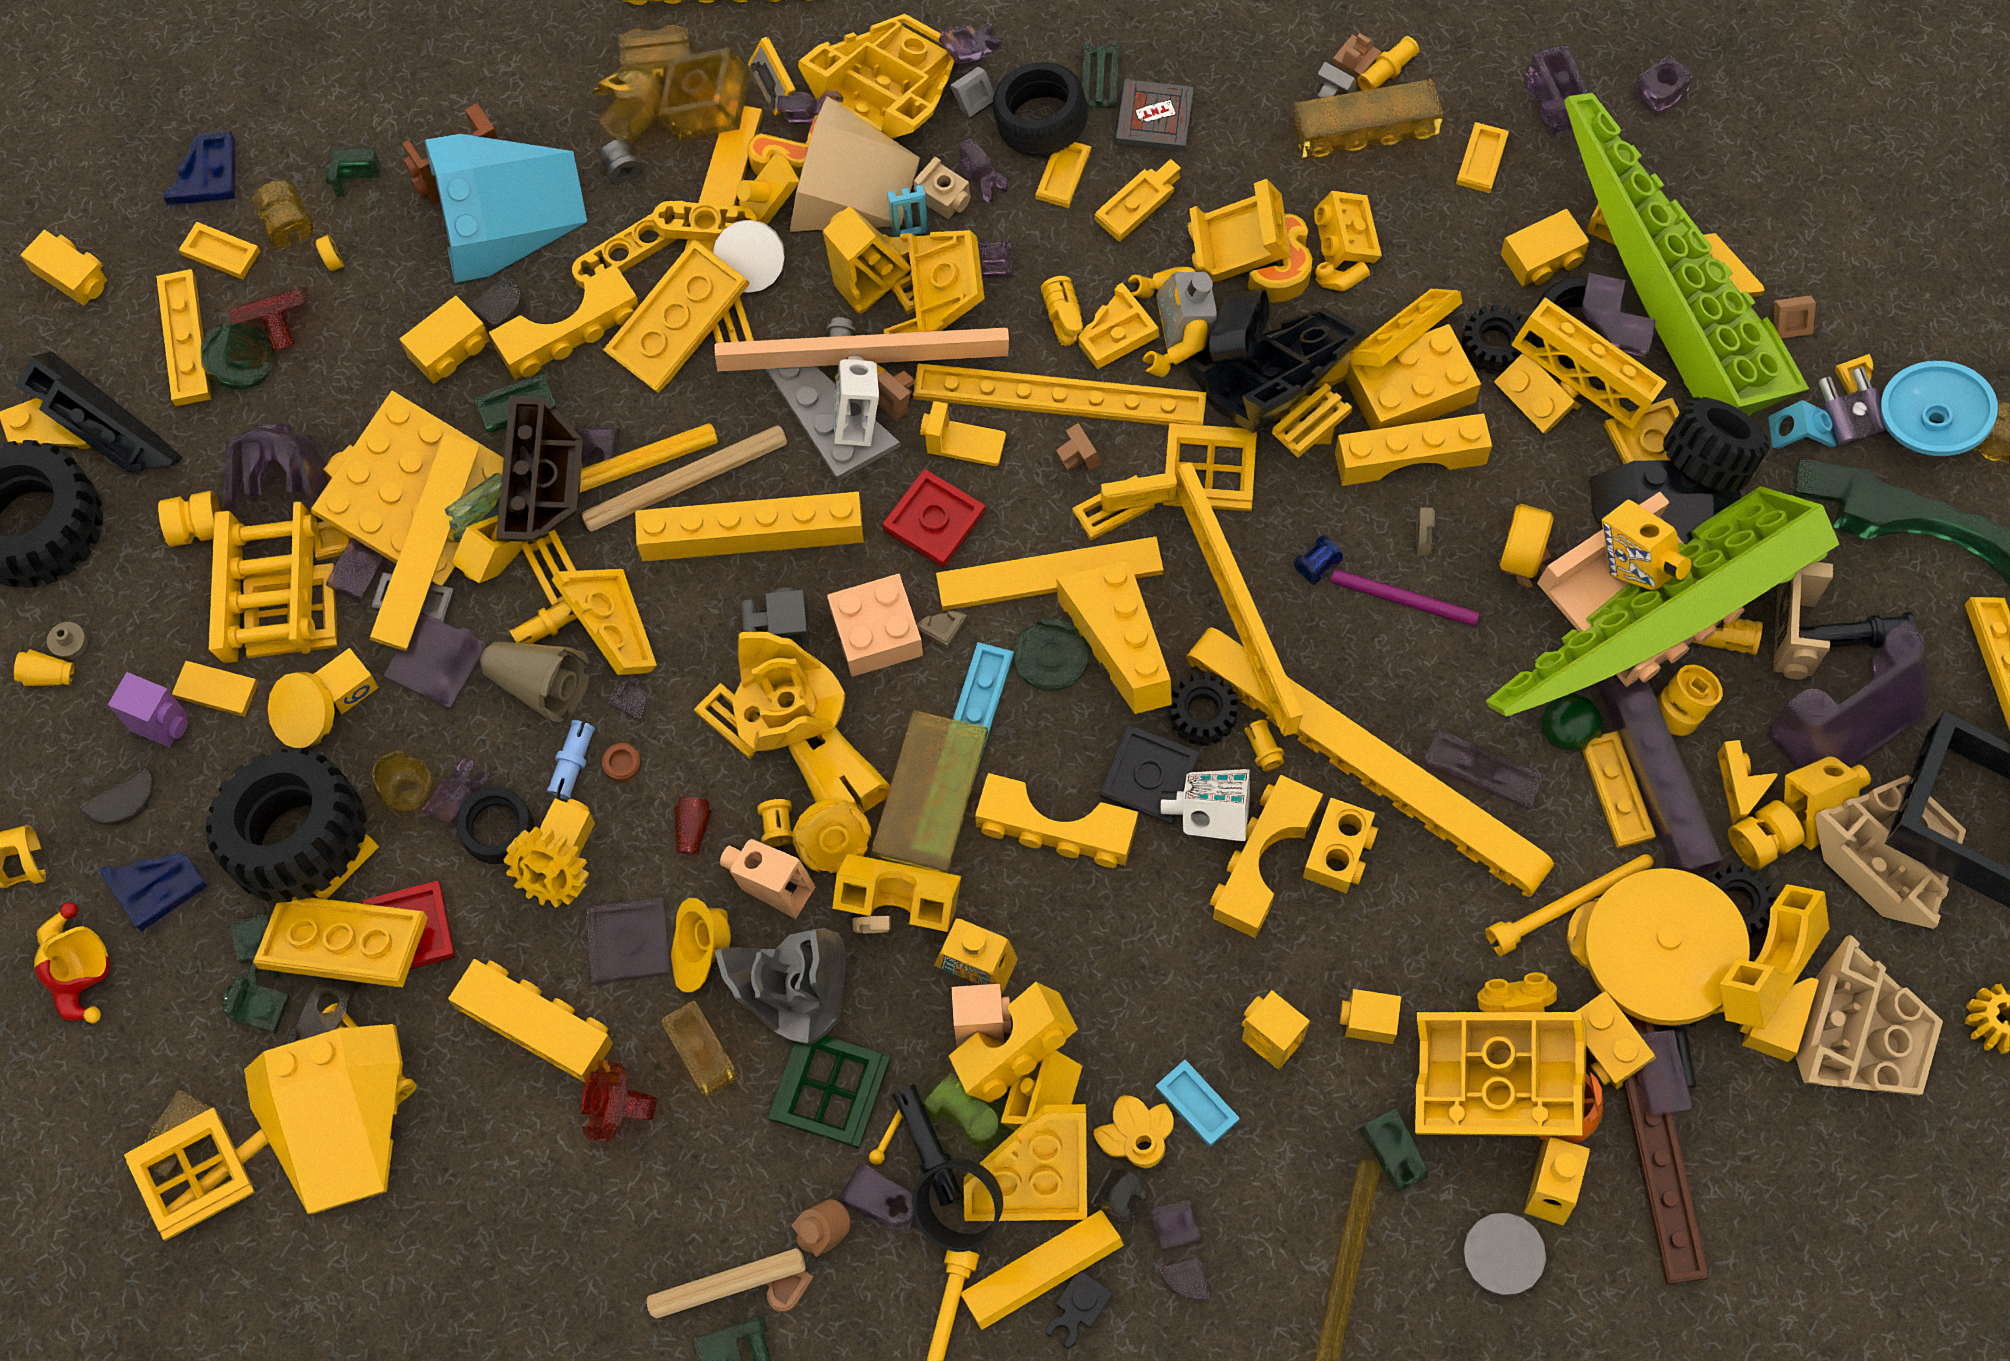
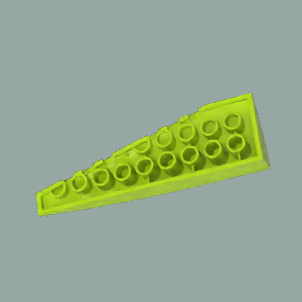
[1564,93,1809,416]
[1486,486,1839,717]

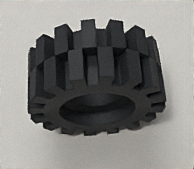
[1461,305,1530,374]
[1168,672,1238,746]
[1708,864,1776,938]

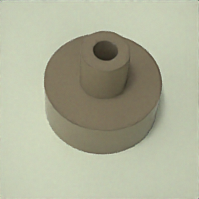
[47,622,88,661]

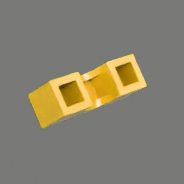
[832,853,961,932]
[949,982,1078,1103]

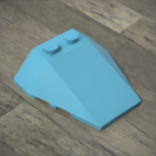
[424,134,587,283]

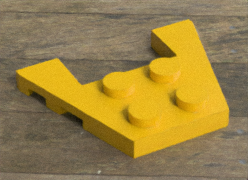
[883,230,985,334]

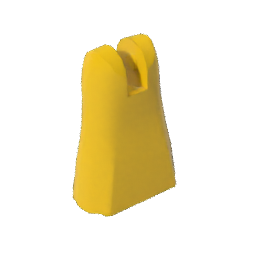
[788,727,892,813]

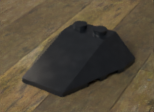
[1185,307,1366,433]
[1590,460,1741,545]

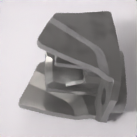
[715,928,846,1045]

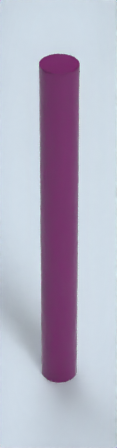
[1330,569,1480,627]

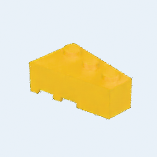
[823,206,911,315]

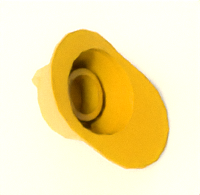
[671,898,731,992]

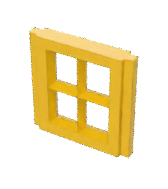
[1163,423,1257,512]
[243,563,338,658]
[124,1107,255,1241]

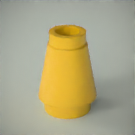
[14,649,75,686]

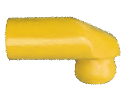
[1315,261,1370,292]

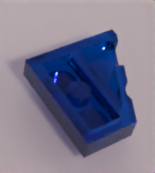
[163,131,235,205]
[98,852,207,931]

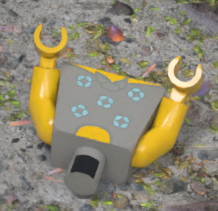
[1128,267,1217,377]

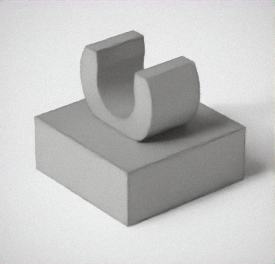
[1318,62,1358,107]
[950,67,995,118]

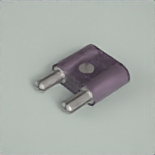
[1819,367,1888,447]

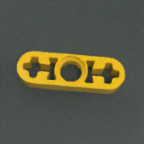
[653,201,757,241]

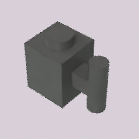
[741,587,809,645]

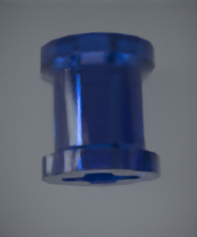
[1293,535,1343,585]

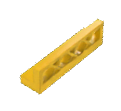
[1511,297,1667,429]

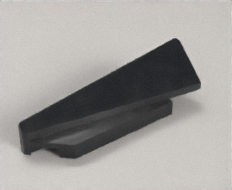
[16,352,182,473]

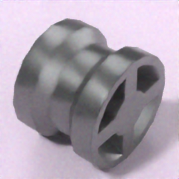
[598,139,642,184]

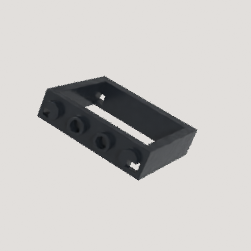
[1885,711,2010,908]

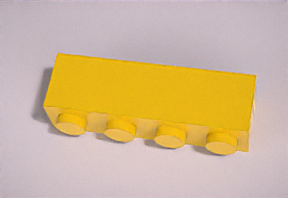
[448,959,613,1084]

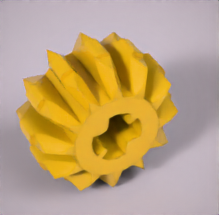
[1964,984,2010,1054]

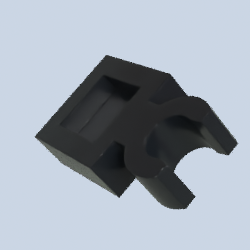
[1046,1271,1113,1349]

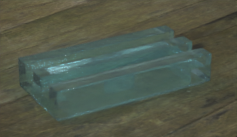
[445,473,502,542]

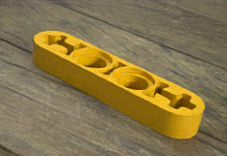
[572,201,689,289]

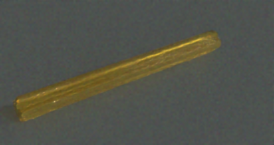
[1315,1160,1381,1361]

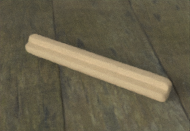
[647,1248,806,1318]

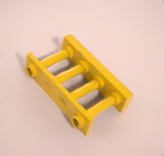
[209,502,318,664]

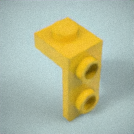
[920,401,1006,467]

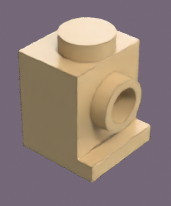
[913,157,971,220]

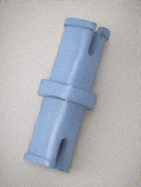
[546,720,595,800]

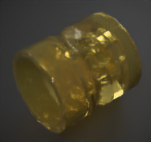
[252,180,314,249]

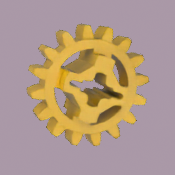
[504,827,589,907]

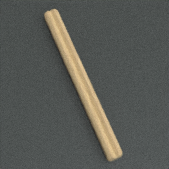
[581,425,787,531]

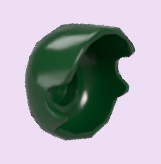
[1541,694,1604,750]

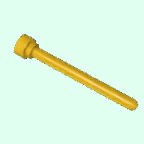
[1485,854,1654,956]
[927,1250,980,1361]

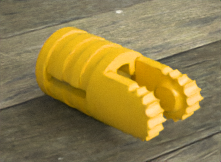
[1040,276,1083,347]
[1693,617,1763,655]

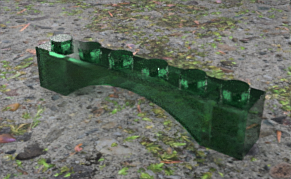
[1833,473,2010,586]

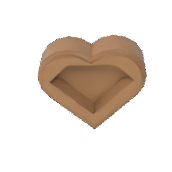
[766,1271,814,1313]

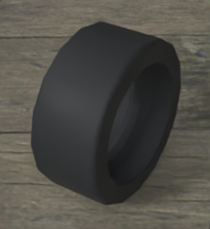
[457,787,534,864]

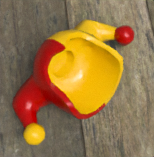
[34,902,109,1024]

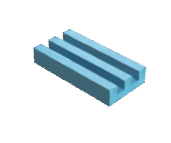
[887,184,928,237]

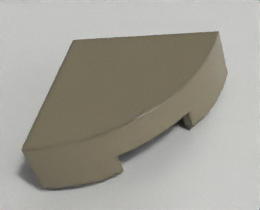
[1416,507,1435,556]
[917,611,967,648]

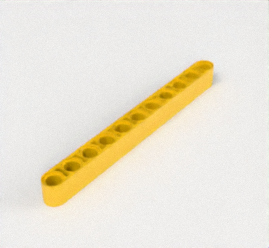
[1185,627,1554,897]

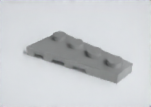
[766,366,901,481]

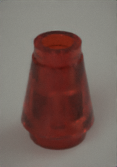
[674,797,712,855]

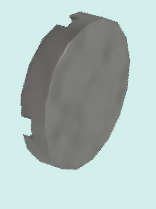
[1462,1213,1546,1297]

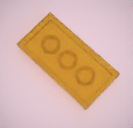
[871,710,988,873]

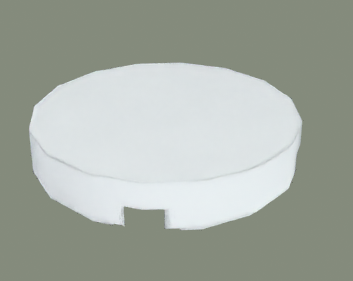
[713,220,785,293]

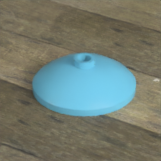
[1881,361,1998,456]

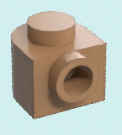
[791,1199,850,1257]

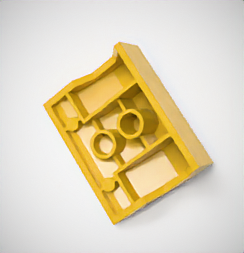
[1415,1012,1586,1136]

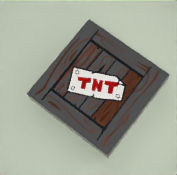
[1116,79,1194,152]

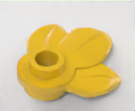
[1093,1095,1174,1168]

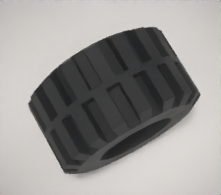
[1663,397,1770,492]

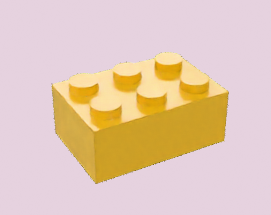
[1346,324,1481,430]

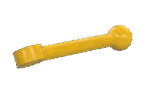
[869,1109,903,1165]

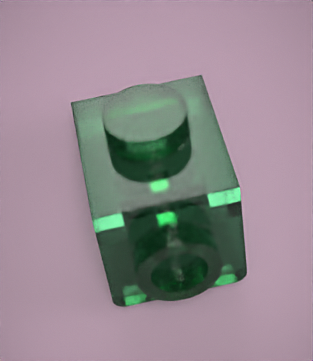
[325,147,381,197]

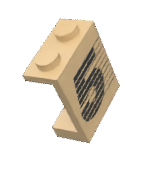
[1773,562,1833,680]

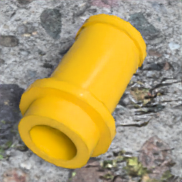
[1244,720,1285,771]

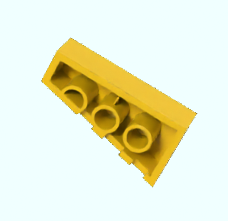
[1056,559,1172,714]

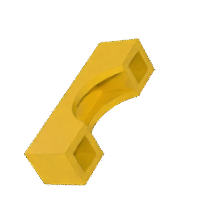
[489,264,639,380]
[1335,413,1492,486]
[975,773,1138,868]
[1210,775,1323,939]
[1720,884,1830,1029]

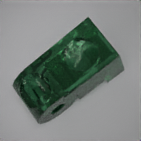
[1358,1108,1428,1193]

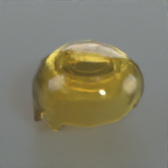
[371,750,434,812]

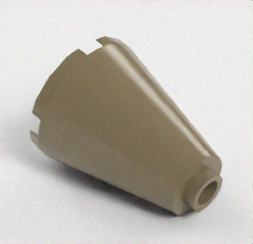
[480,641,589,722]

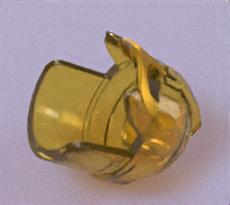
[591,64,664,146]

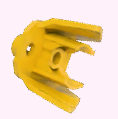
[732,632,846,751]

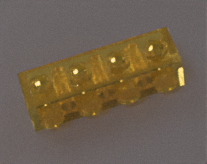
[1293,79,1443,158]

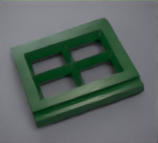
[768,1036,890,1149]

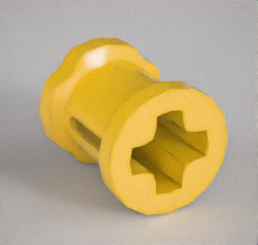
[757,799,793,847]

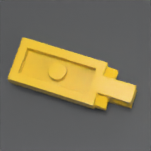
[1094,159,1181,242]

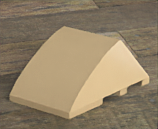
[790,96,920,232]
[1815,775,1966,929]
[1795,935,1943,1096]

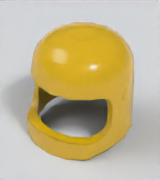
[0,825,46,888]

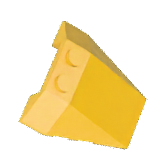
[798,14,961,139]
[244,1024,403,1214]

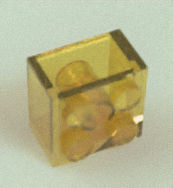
[658,47,751,140]

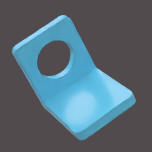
[1768,400,1837,449]

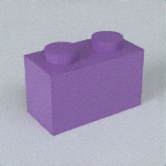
[108,672,188,748]

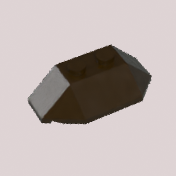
[496,396,584,542]

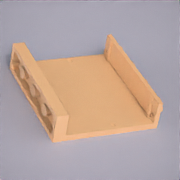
[1537,492,1745,687]

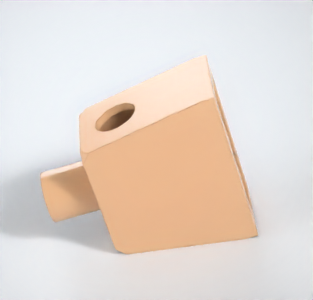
[720,839,816,919]

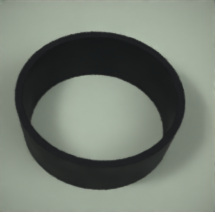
[912,1159,1003,1252]

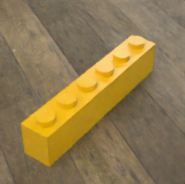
[635,492,864,561]

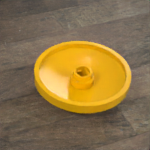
[1585,868,1750,1025]

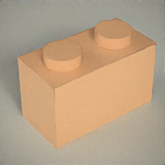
[952,984,1012,1048]

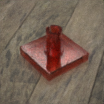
[228,287,309,350]

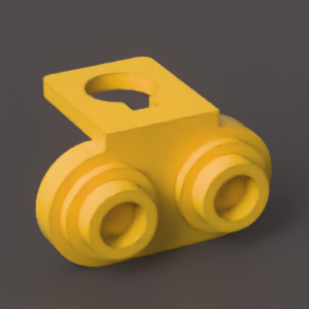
[1477,972,1557,1012]

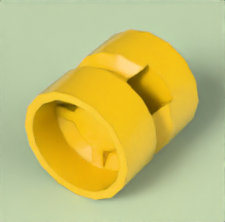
[158,490,222,547]
[1652,664,1723,736]
[1728,800,1805,871]

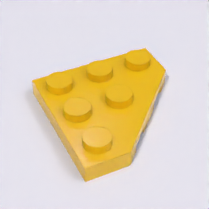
[964,1104,1087,1221]

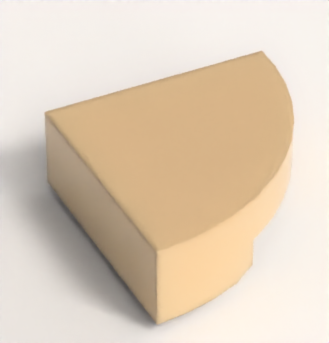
[852,916,891,934]

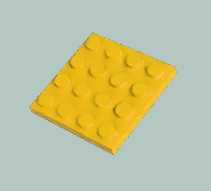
[311,391,504,586]

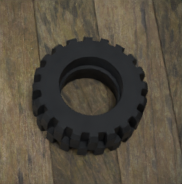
[0,440,103,588]
[205,748,367,903]

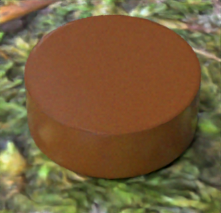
[602,743,641,782]

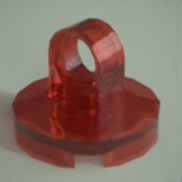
[581,1060,658,1142]

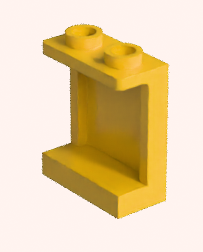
[1188,179,1291,282]

